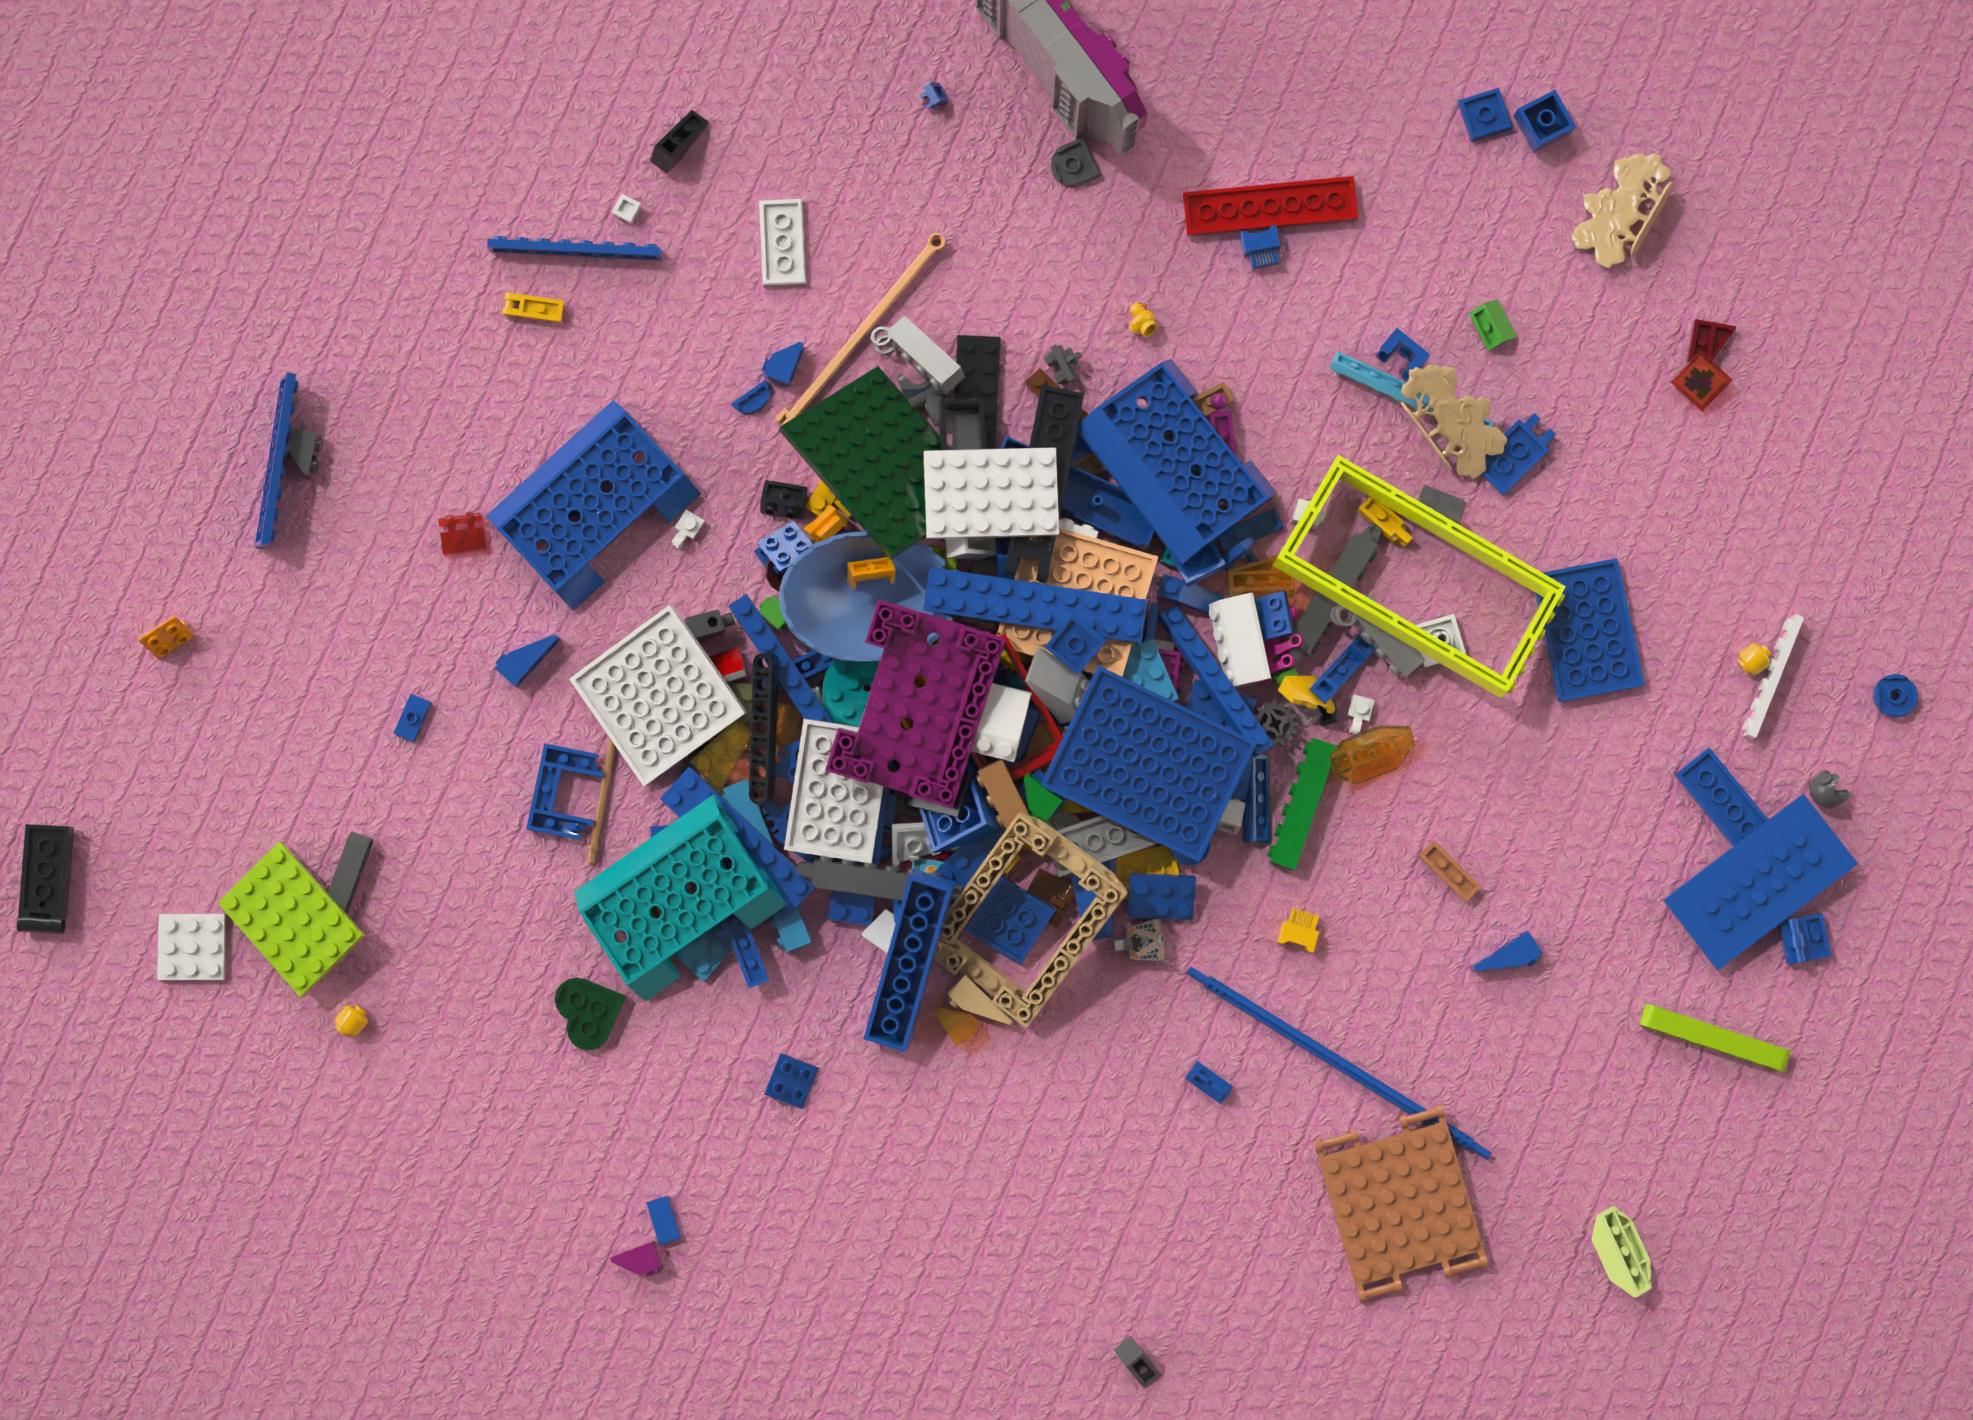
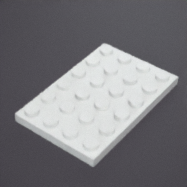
[924,448,1059,539]
[784,719,883,863]

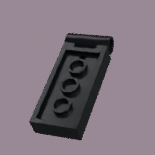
[17,824,74,934]

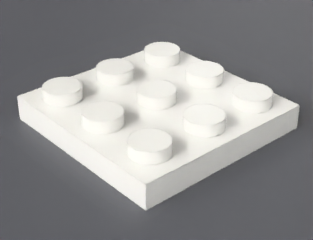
[157,914,227,980]

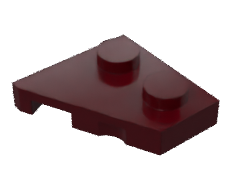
[1687,319,1736,364]

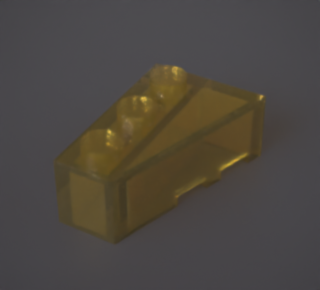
[1227,554,1295,598]

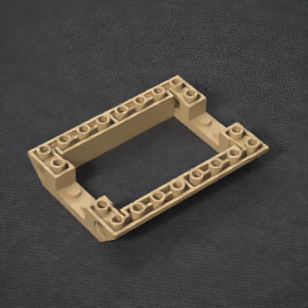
[934,812,1128,1028]

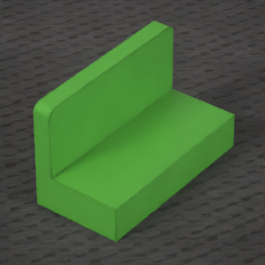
[1469,299,1517,351]

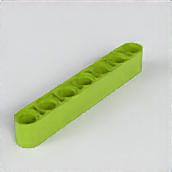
[1639,1004,1791,1072]

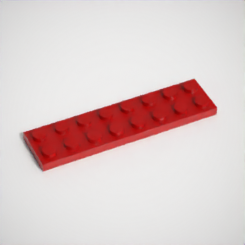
[1182,176,1358,236]

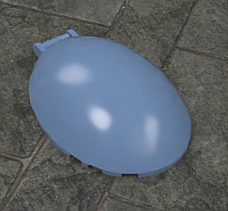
[779,531,960,662]

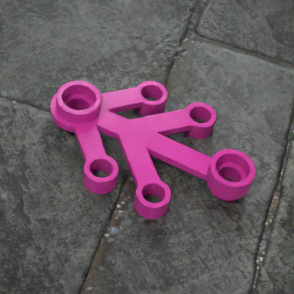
[1258,604,1304,684]

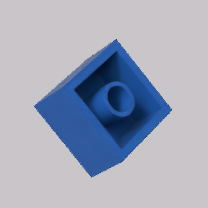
[1513,90,1576,153]

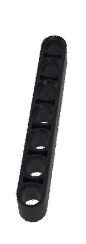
[749,652,779,805]

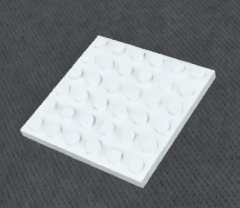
[569,604,747,786]

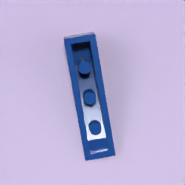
[762,650,836,695]

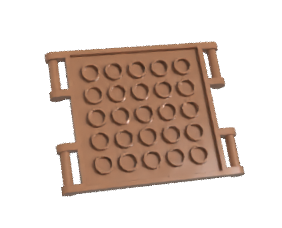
[1313,1104,1489,1303]

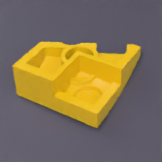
[1278,675,1335,714]

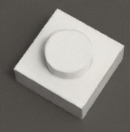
[612,194,642,224]

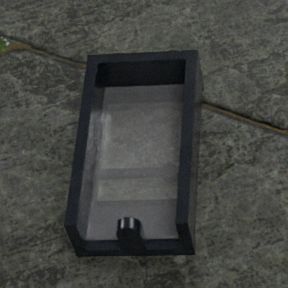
[938,398,986,451]

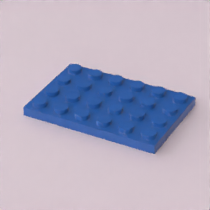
[1534,558,1645,703]

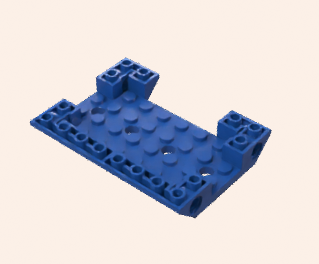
[1077,359,1277,565]
[486,400,701,611]

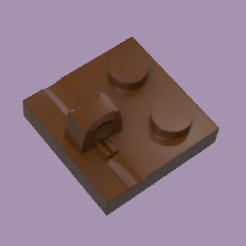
[1027,867,1075,927]

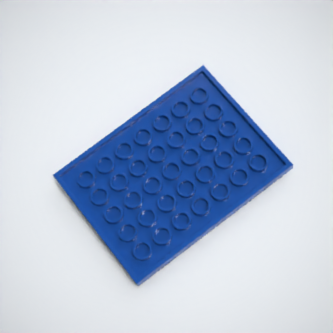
[1041,665,1257,862]

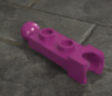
[1209,393,1237,457]

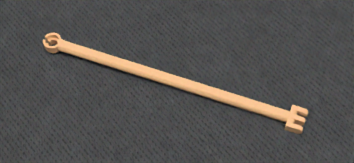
[775,233,945,425]

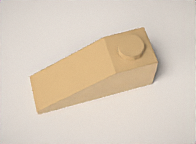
[947,975,1012,1025]

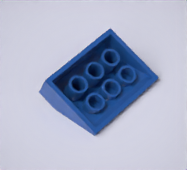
[919,753,1000,853]

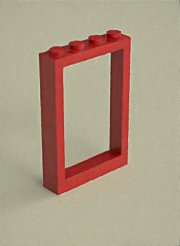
[970,632,1063,781]

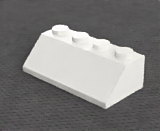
[1208,593,1271,688]

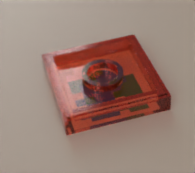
[1670,350,1733,412]

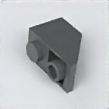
[288,428,323,478]

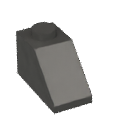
[1114,1336,1161,1388]

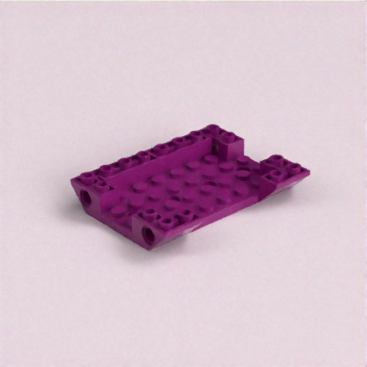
[825,600,1006,809]

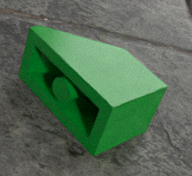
[1024,772,1063,822]

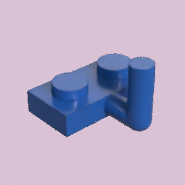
[1222,537,1261,572]

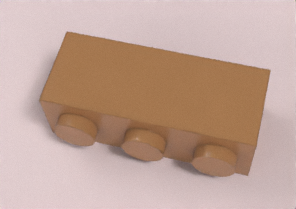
[976,759,1031,830]

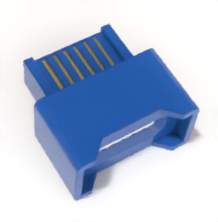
[1239,225,1281,270]

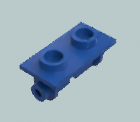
[1185,1061,1233,1104]

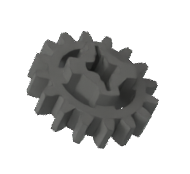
[1253,700,1298,748]

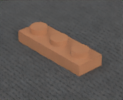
[1418,840,1482,902]

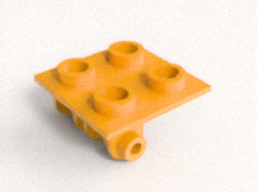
[138,615,195,660]

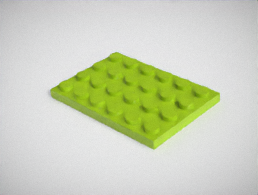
[218,841,366,997]

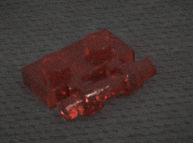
[438,512,487,555]

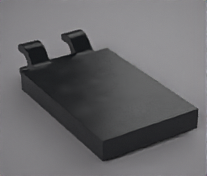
[890,764,973,818]

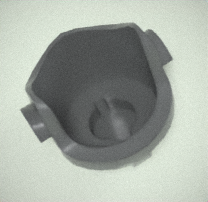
[1809,770,1850,808]

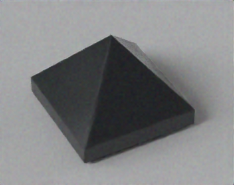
[1317,700,1339,726]

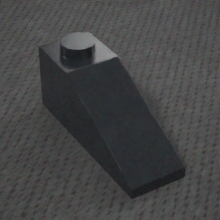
[650,110,709,174]

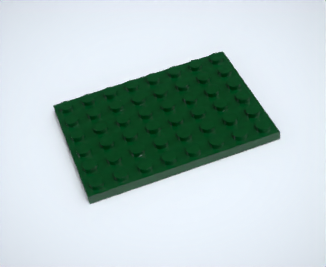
[779,366,940,560]

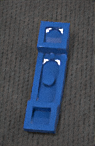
[1309,632,1376,704]

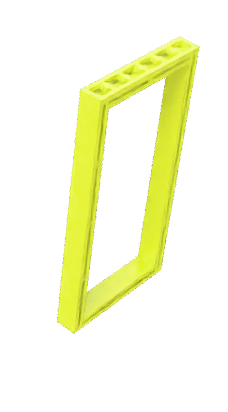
[1273,455,1566,699]

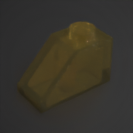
[932,1006,979,1046]

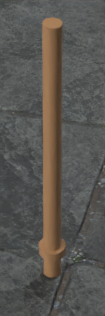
[587,737,616,864]

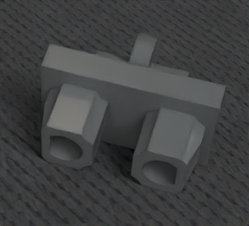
[1044,344,1082,385]

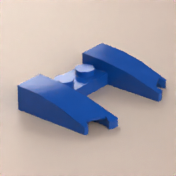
[526,743,604,840]

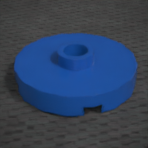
[1873,674,1918,718]

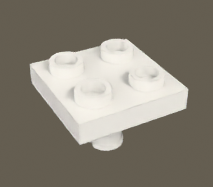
[1416,614,1466,668]

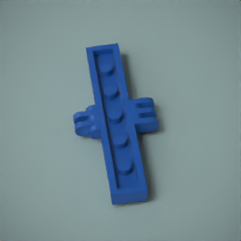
[710,860,770,988]

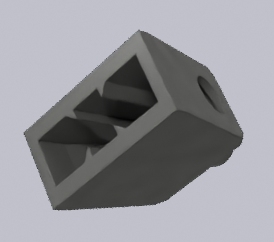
[684,610,735,642]

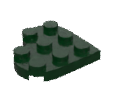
[554,977,626,1050]

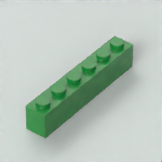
[1267,738,1338,871]

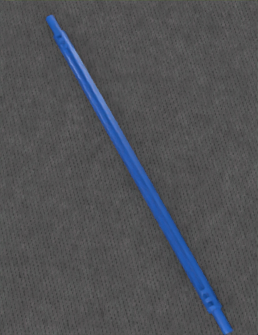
[1186,966,1492,1160]

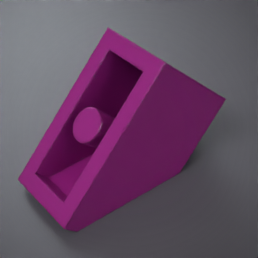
[610,1241,663,1277]

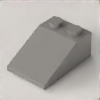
[1025,648,1090,724]

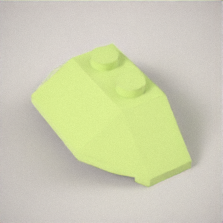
[1592,1206,1652,1297]

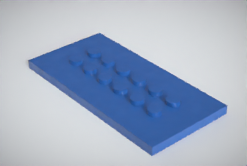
[1663,794,1858,970]

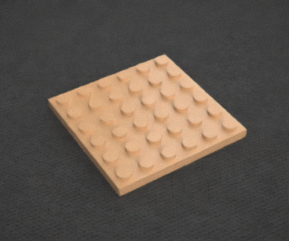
[997,528,1158,676]

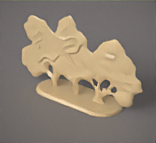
[1571,153,1674,268]
[1400,364,1507,479]

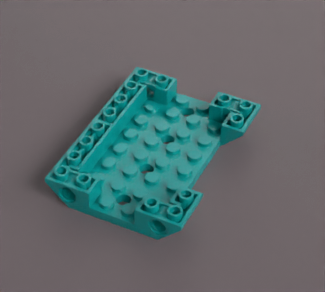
[574,794,787,1001]

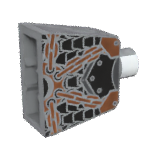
[1114,919,1166,961]

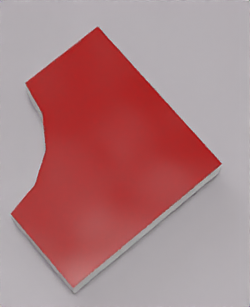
[709,647,746,682]

